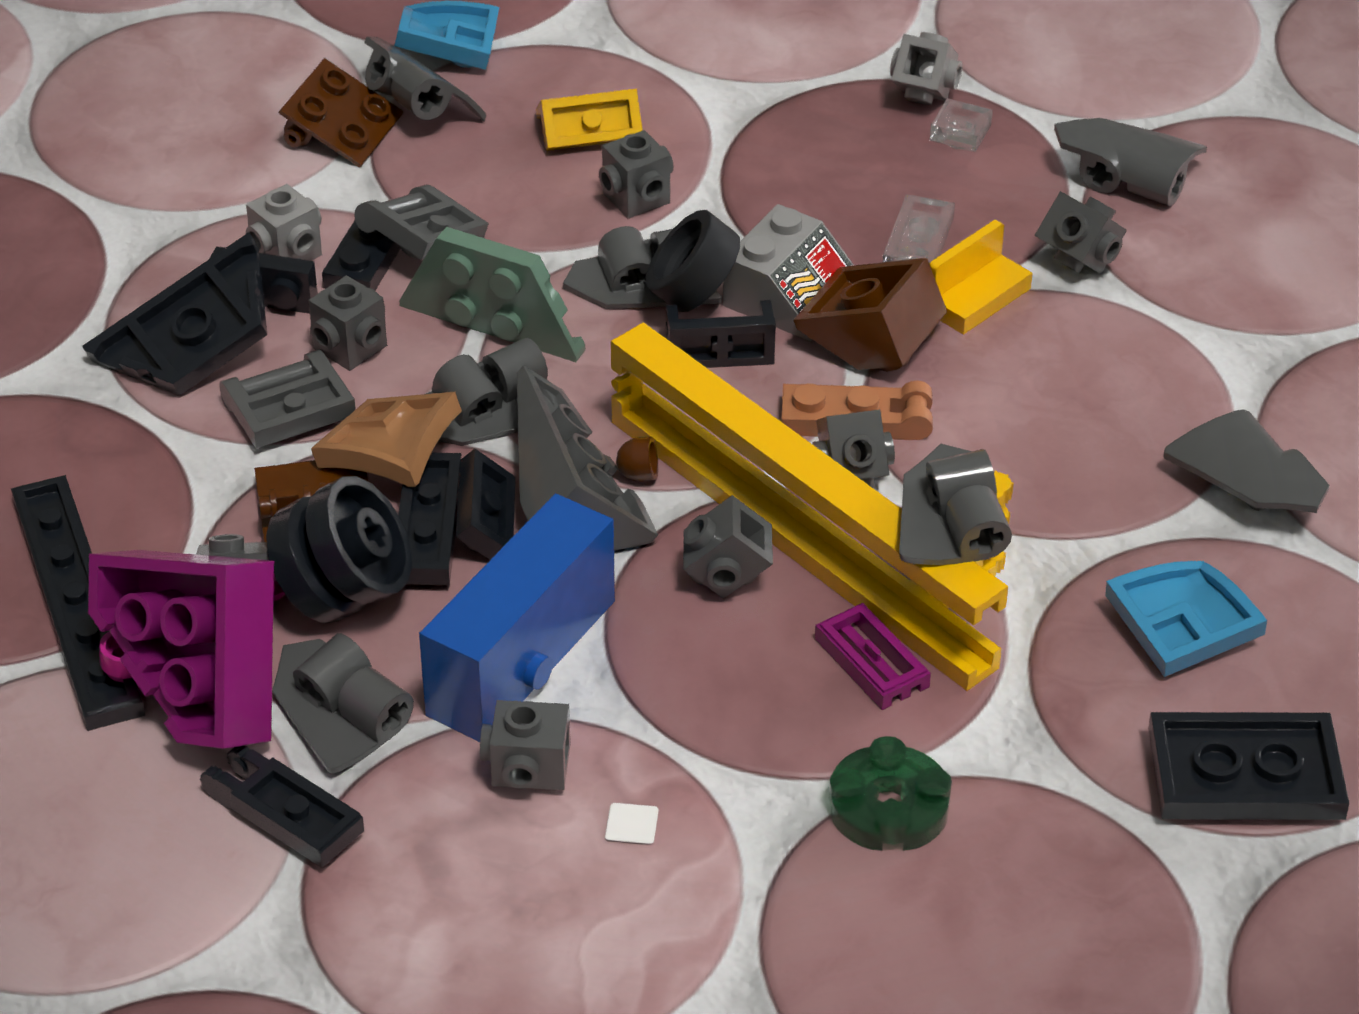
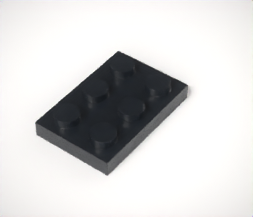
[1148,712,1350,820]

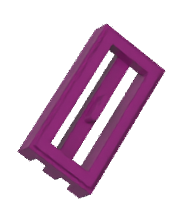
[815,603,931,710]

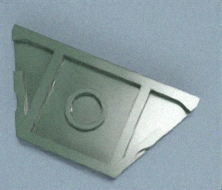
[399,227,586,362]

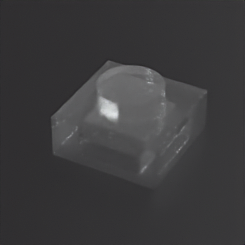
[930,98,993,152]

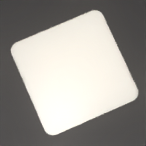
[605,803,659,844]

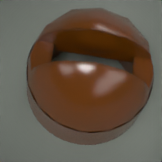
[616,436,658,481]

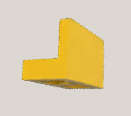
[536,88,643,151]
[929,220,1033,335]

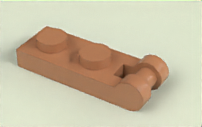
[782,380,933,440]

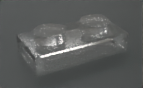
[883,194,955,263]

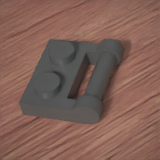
[354,184,489,260]
[219,350,356,449]

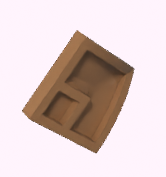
[311,392,462,487]

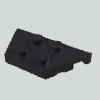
[82,232,267,395]

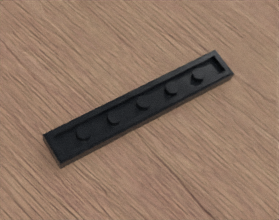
[11,475,145,731]

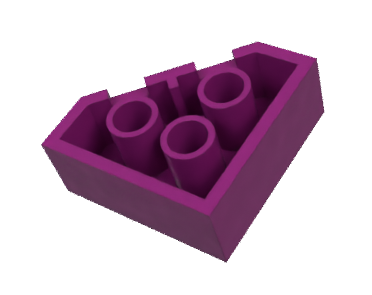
[88,550,274,749]

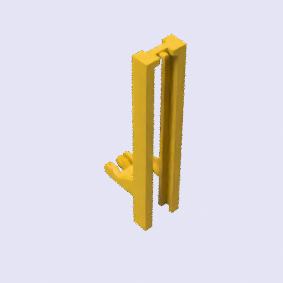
[611,322,1014,691]

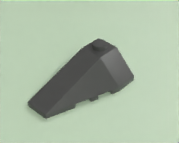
[517,365,658,550]

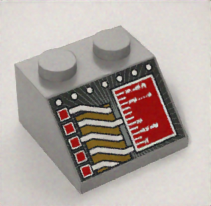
[723,204,854,342]

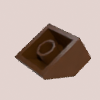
[793,258,947,372]

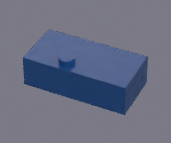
[419,493,615,742]

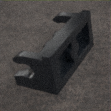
[665,300,776,368]

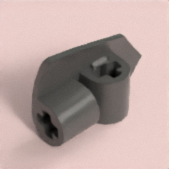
[364,36,487,122]
[1054,118,1207,206]
[563,226,722,309]
[426,338,548,446]
[1163,410,1330,513]
[899,444,1012,565]
[272,633,414,773]

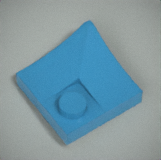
[394,1,500,70]
[1105,561,1267,677]

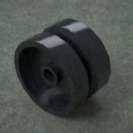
[266,476,412,624]

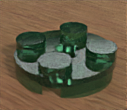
[829,736,952,851]

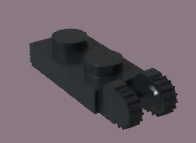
[200,745,364,868]

